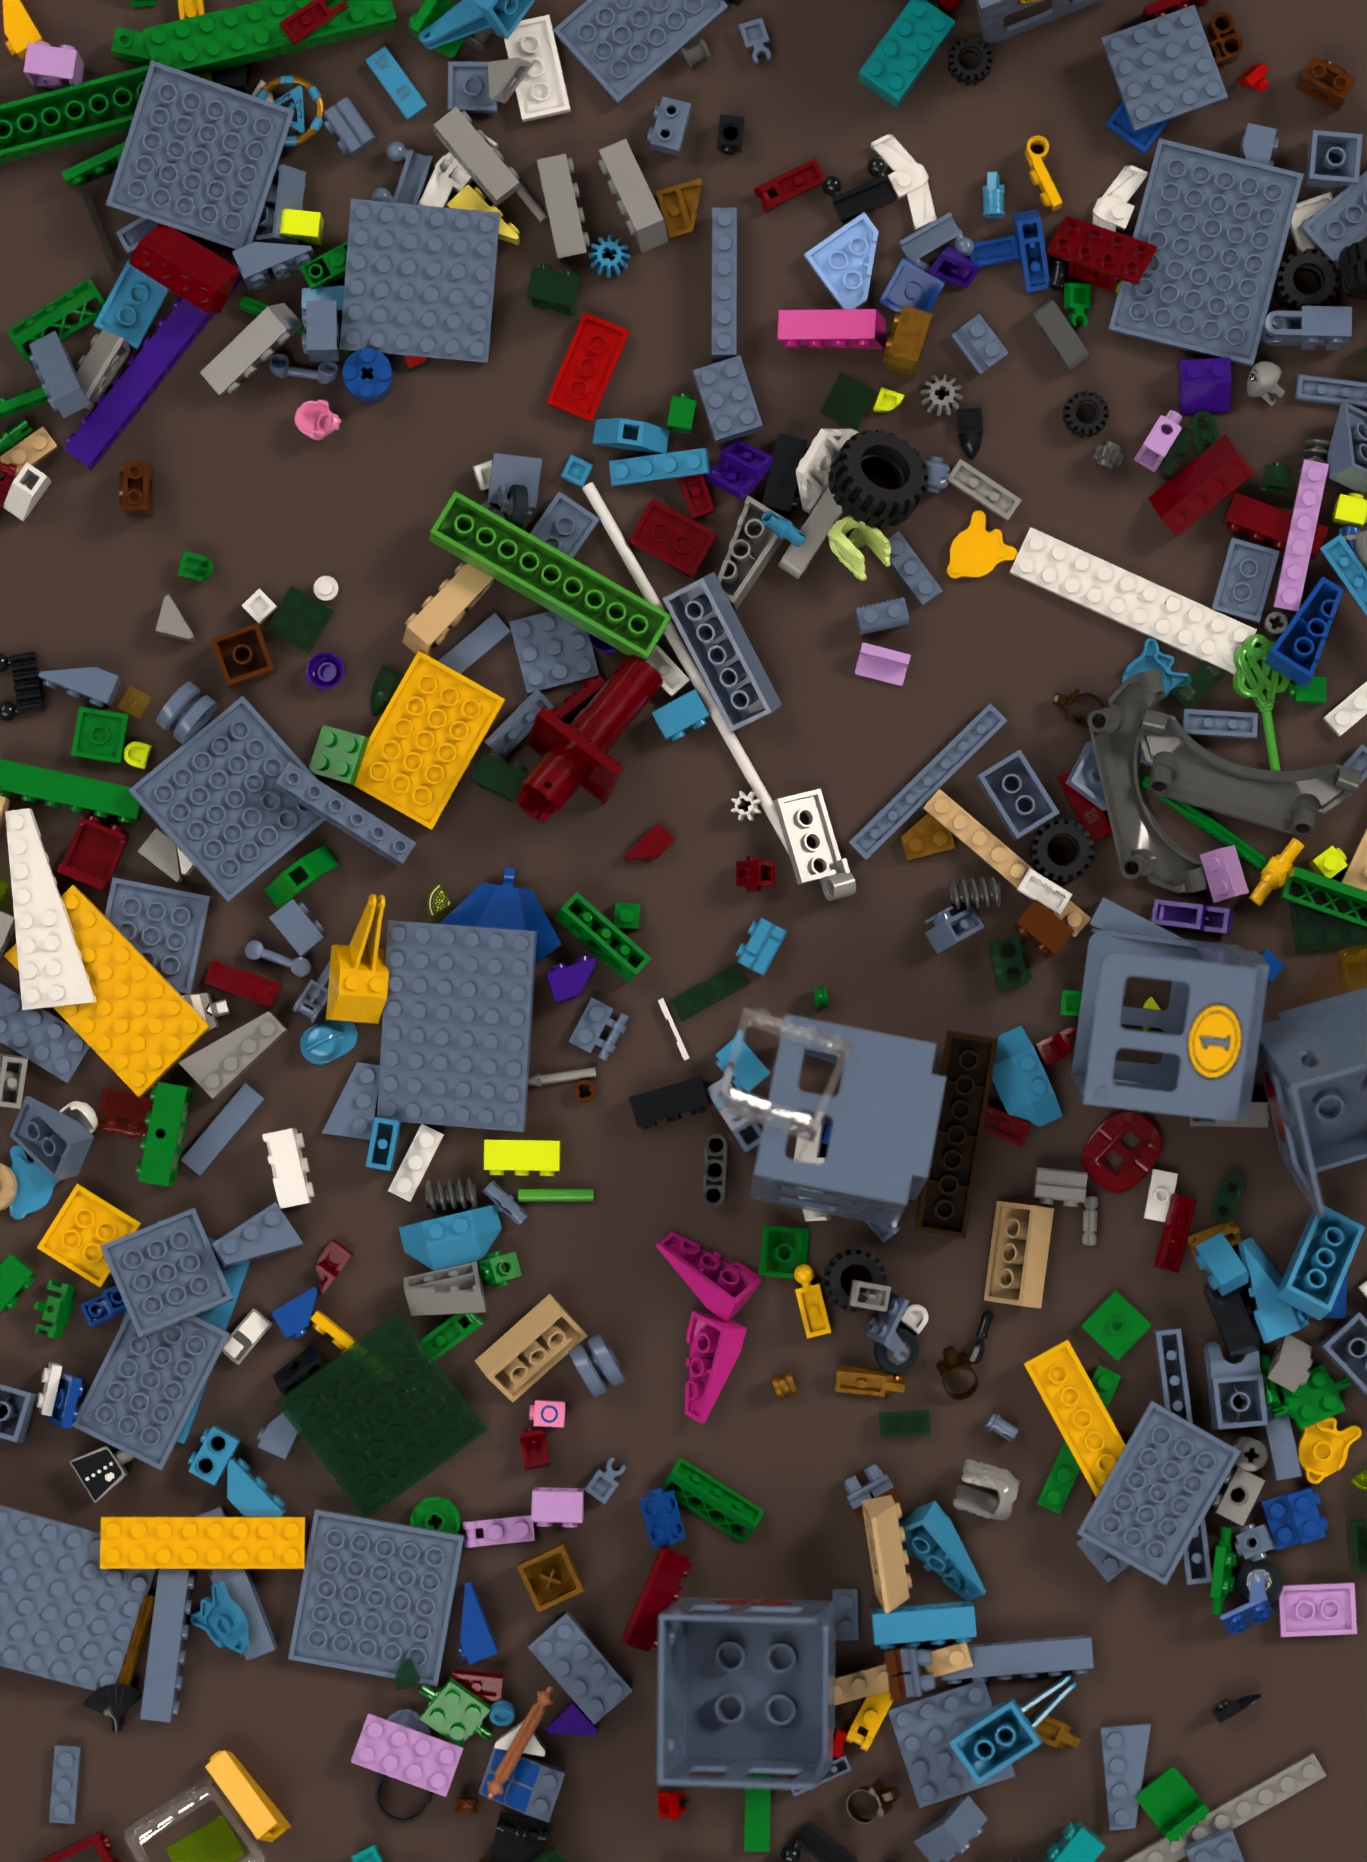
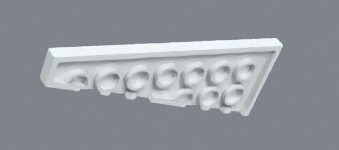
[5,808,97,1010]

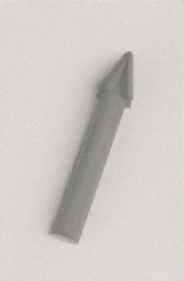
[508,167,548,223]
[528,1067,596,1087]

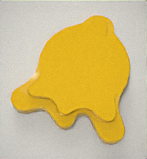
[947,510,1018,579]
[1297,1417,1362,1484]

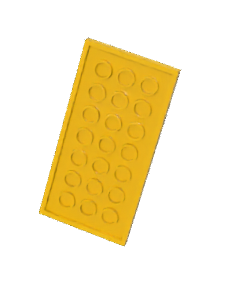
[4,885,211,1097]

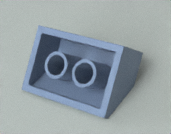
[252,164,306,245]

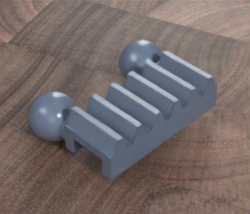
[372,141,434,205]
[898,212,974,271]

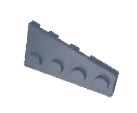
[1100,1723,1151,1830]

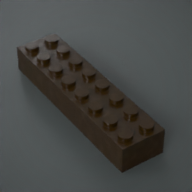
[915,1030,998,1239]

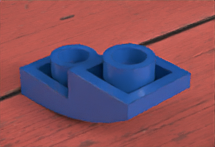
[80,1285,126,1329]

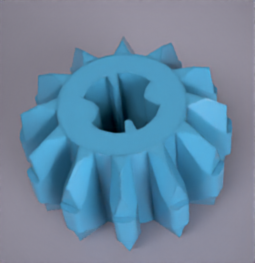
[588,235,631,278]

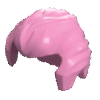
[294,399,342,440]

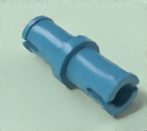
[761,510,806,547]

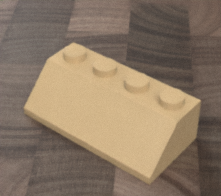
[984,1201,1054,1308]
[475,1294,588,1403]
[861,1495,912,1613]

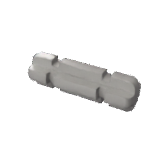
[1082,1196,1098,1245]

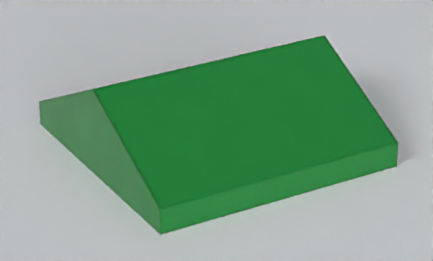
[758,1225,810,1279]

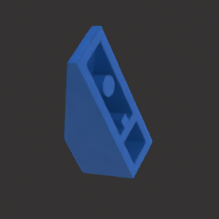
[1012,209,1050,293]
[458,1580,499,1665]

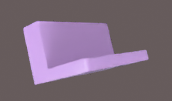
[855,642,911,686]

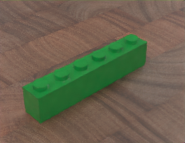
[0,759,143,824]

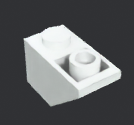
[3,462,52,522]

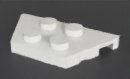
[795,429,859,514]

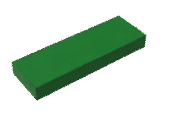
[744,1773,771,1852]

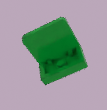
[408,0,469,59]
[1136,1766,1210,1843]

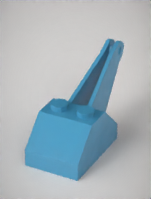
[419,0,535,49]
[949,1674,1077,1785]

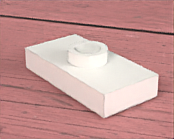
[1016,868,1073,916]
[1143,1169,1178,1222]

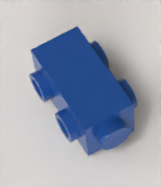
[639,1487,686,1548]

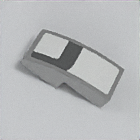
[222,1308,273,1366]

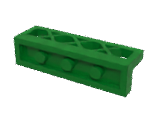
[6,278,105,362]
[1280,867,1367,928]
[660,1457,765,1544]

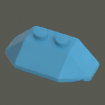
[992,1026,1063,1127]
[399,1204,502,1271]

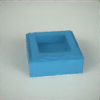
[560,455,593,488]

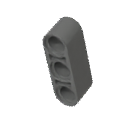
[1030,299,1090,372]
[702,1134,727,1207]

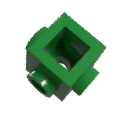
[478,1250,522,1289]

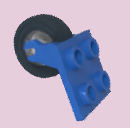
[1220,1560,1283,1635]

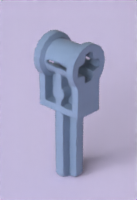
[292,961,330,1023]

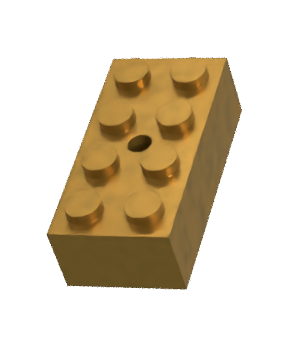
[882,305,933,380]

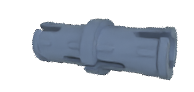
[482,1181,529,1226]

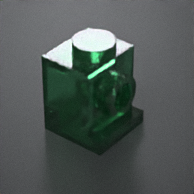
[1261,462,1293,493]

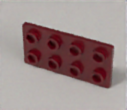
[1047,216,1157,293]

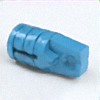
[982,172,1005,219]

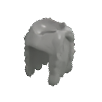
[953,1459,1020,1520]

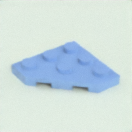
[804,212,879,309]

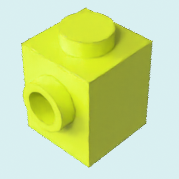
[1331,493,1367,528]
[1309,846,1348,879]

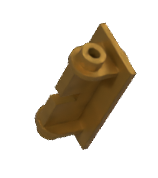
[1187,1220,1242,1257]

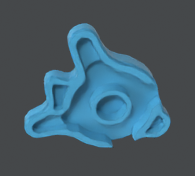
[1122,638,1191,699]
[9,1146,61,1220]
[190,1581,250,1653]

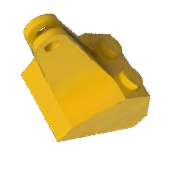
[326,894,389,1024]

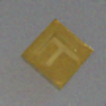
[117,686,152,719]

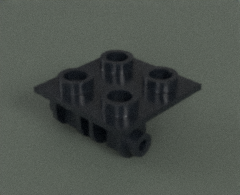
[489,1811,550,1862]

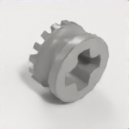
[1264,612,1288,635]

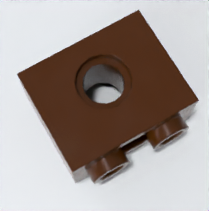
[1295,55,1357,111]
[119,460,154,517]

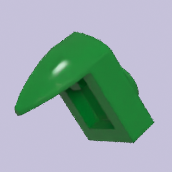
[177,551,215,582]

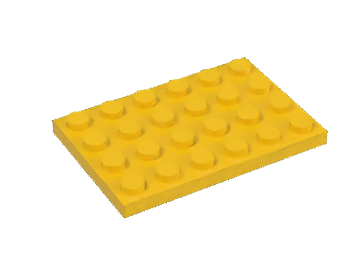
[354,650,506,830]

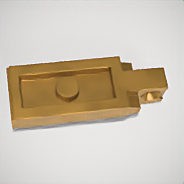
[835,1365,906,1397]
[1019,1703,1081,1749]

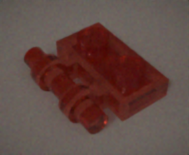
[96,1088,153,1139]

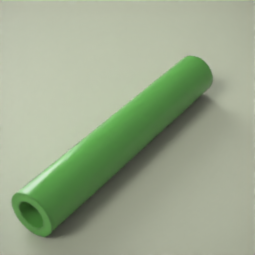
[518,1189,594,1202]

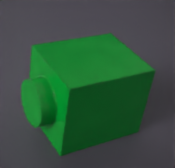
[667,394,697,434]
[1288,677,1327,705]

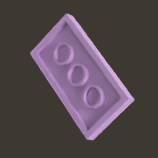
[351,1713,464,1797]

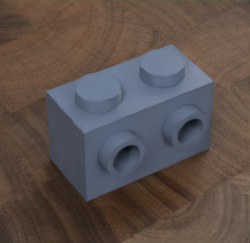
[647,96,691,157]

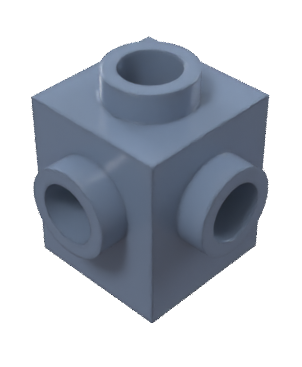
[1234,1524,1276,1562]

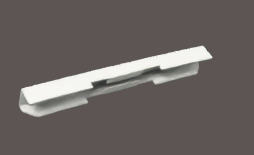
[658,998,690,1061]

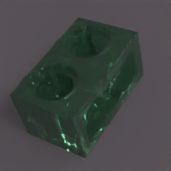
[987,935,1032,992]

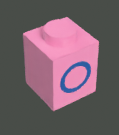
[529,1399,566,1428]

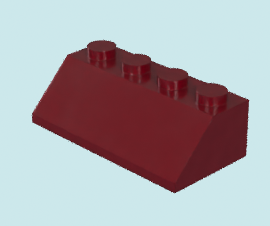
[128,223,241,314]
[1148,434,1257,537]
[621,1546,692,1652]

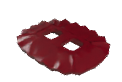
[1081,1109,1164,1194]

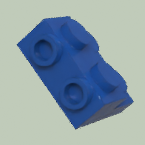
[1260,1487,1328,1550]

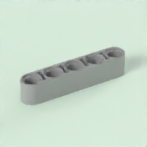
[778,486,843,580]

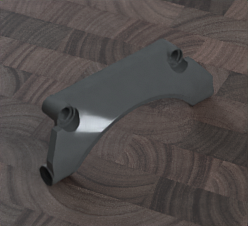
[1087,668,1208,893]
[1138,708,1362,838]

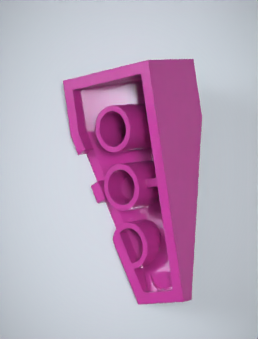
[656,1231,763,1323]
[685,1311,747,1424]

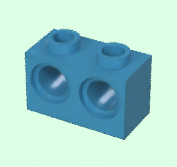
[188,1425,242,1486]

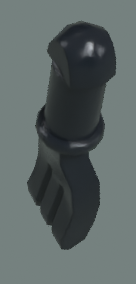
[970,1311,993,1364]

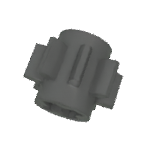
[1093,441,1125,471]

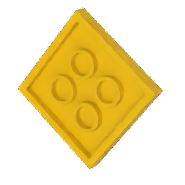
[37,1184,142,1288]

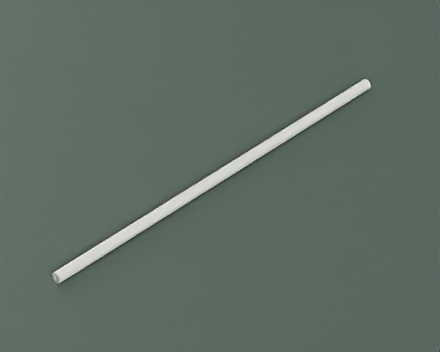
[582,482,789,854]

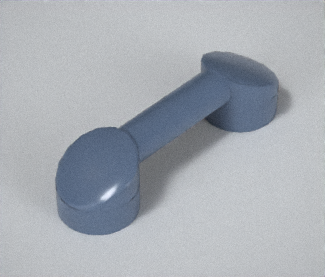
[269,354,338,384]
[245,940,312,978]

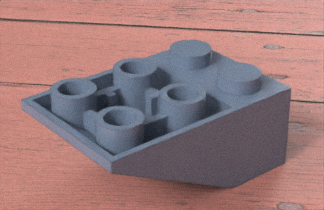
[232,242,316,290]

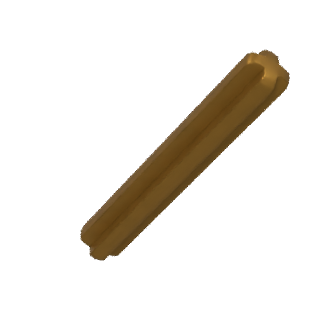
[117,1594,155,1686]

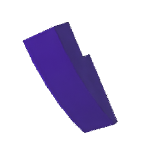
[1151,899,1234,936]

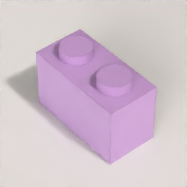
[1200,845,1249,903]

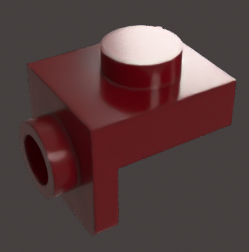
[518,1428,550,1471]

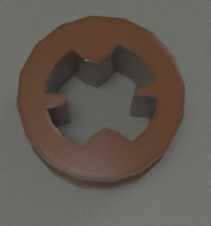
[574,1080,596,1102]
[455,1797,479,1814]

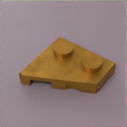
[655,178,702,240]
[900,813,955,861]

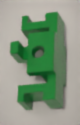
[34,1279,76,1339]

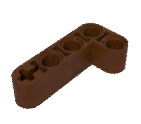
[1208,12,1243,68]

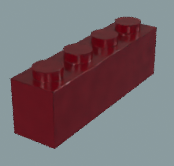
[1222,492,1329,560]

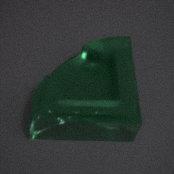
[395,1657,421,1691]

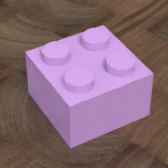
[23,41,85,90]
[531,1487,584,1527]

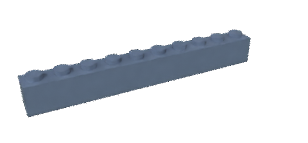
[1153,1327,1212,1585]

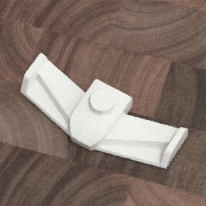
[870,134,937,232]
[418,135,498,207]
[1092,165,1149,232]
[794,1120,832,1221]

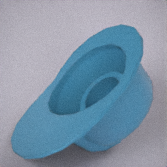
[300,1019,358,1065]

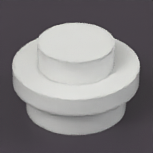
[314,576,339,601]

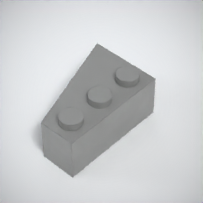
[403,1261,486,1316]

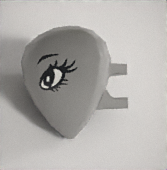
[1247,361,1285,406]

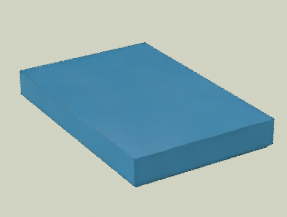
[93,260,169,350]

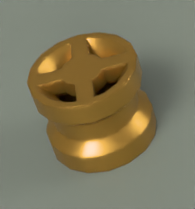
[771,1370,798,1401]

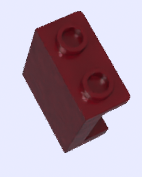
[56,815,129,892]

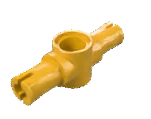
[1248,838,1304,906]

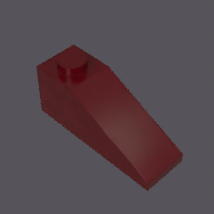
[203,960,283,1008]

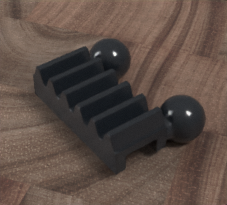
[822,157,896,223]
[0,651,45,721]
[780,1820,858,1862]

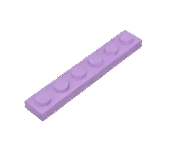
[1273,459,1329,612]

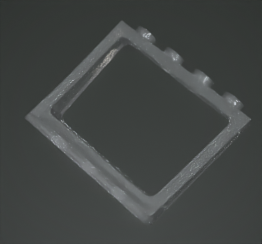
[715,1007,853,1142]
[124,1774,266,1862]

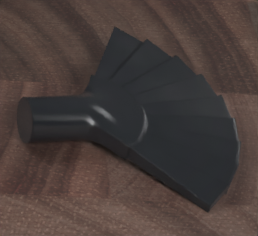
[82,1683,143,1732]

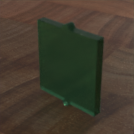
[821,373,877,430]

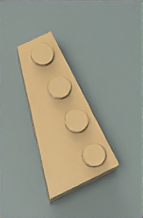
[402,561,494,656]

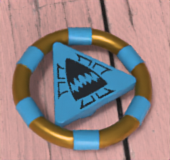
[256,75,325,146]

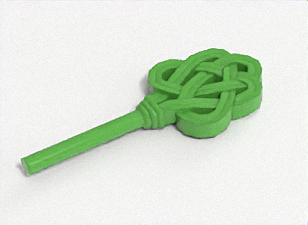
[1233,634,1290,771]

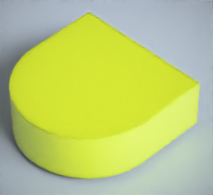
[123,741,153,770]

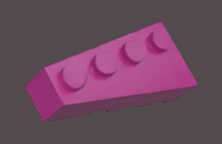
[777,309,886,349]

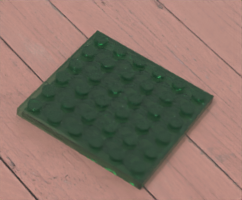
[275,1311,488,1518]

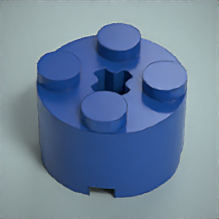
[342,348,394,403]

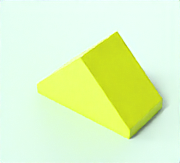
[280,209,324,246]

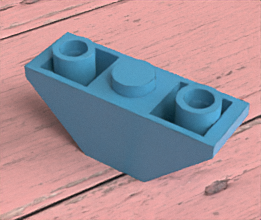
[592,418,670,454]
[227,1457,286,1517]

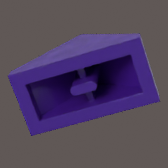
[928,246,980,289]
[546,1700,598,1735]

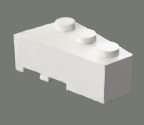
[262,1128,315,1209]

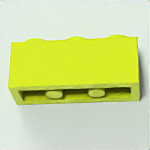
[484,1140,561,1176]

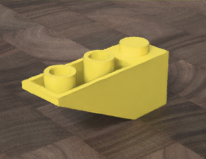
[447,184,520,245]

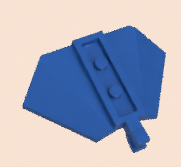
[440,867,561,965]

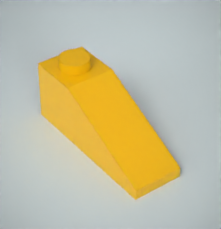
[3,0,44,60]

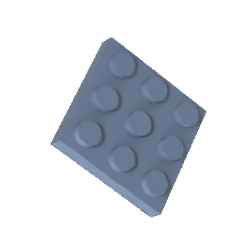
[509,611,599,695]

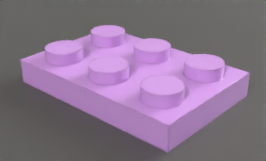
[1278,1582,1357,1637]

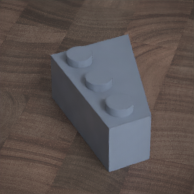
[211,1202,304,1268]

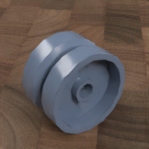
[155,681,218,744]
[568,1333,626,1399]

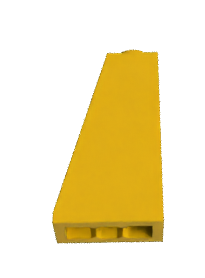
[205,1750,291,1842]

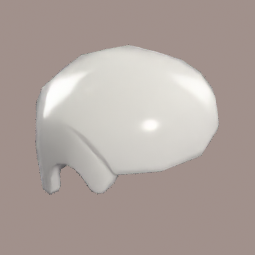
[59,1101,98,1134]

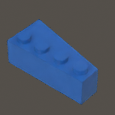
[1265,577,1344,690]

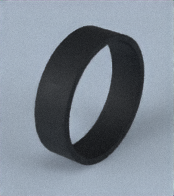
[375,1774,431,1823]

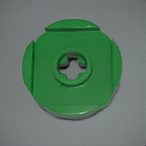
[410,1496,461,1534]

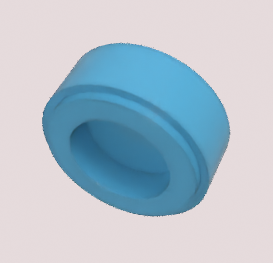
[489,1701,515,1726]

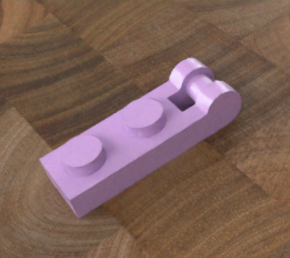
[462,1515,535,1548]

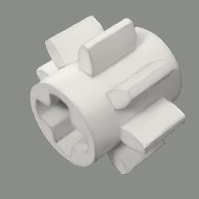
[731,791,762,821]

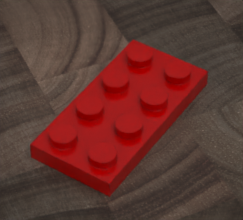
[546,312,630,423]

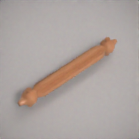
[487,1686,553,1800]

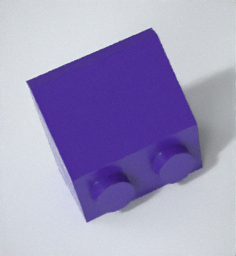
[1177,357,1232,415]

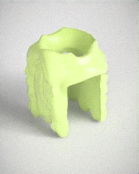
[827,514,891,581]

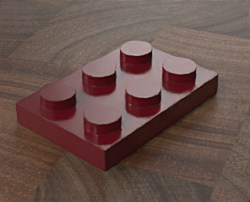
[628,498,717,578]

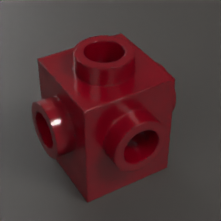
[736,856,775,892]

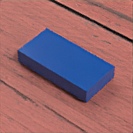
[968,235,1020,268]

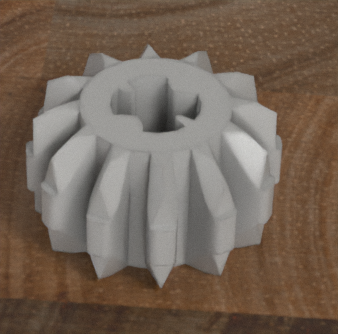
[920,374,963,417]

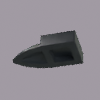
[956,408,983,459]
[1211,1694,1262,1723]

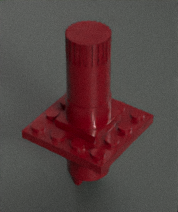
[515,655,663,823]

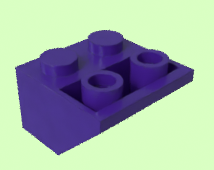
[547,955,597,1004]

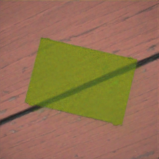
[166,1815,245,1862]

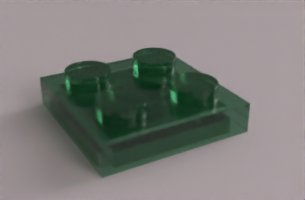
[266,586,335,654]

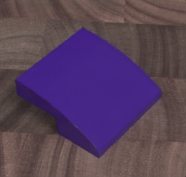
[705,439,774,500]

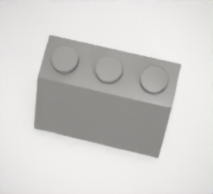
[77,329,131,412]

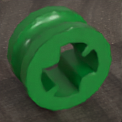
[813,986,829,1010]

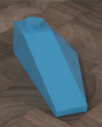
[1238,1237,1309,1343]
[899,1501,986,1601]

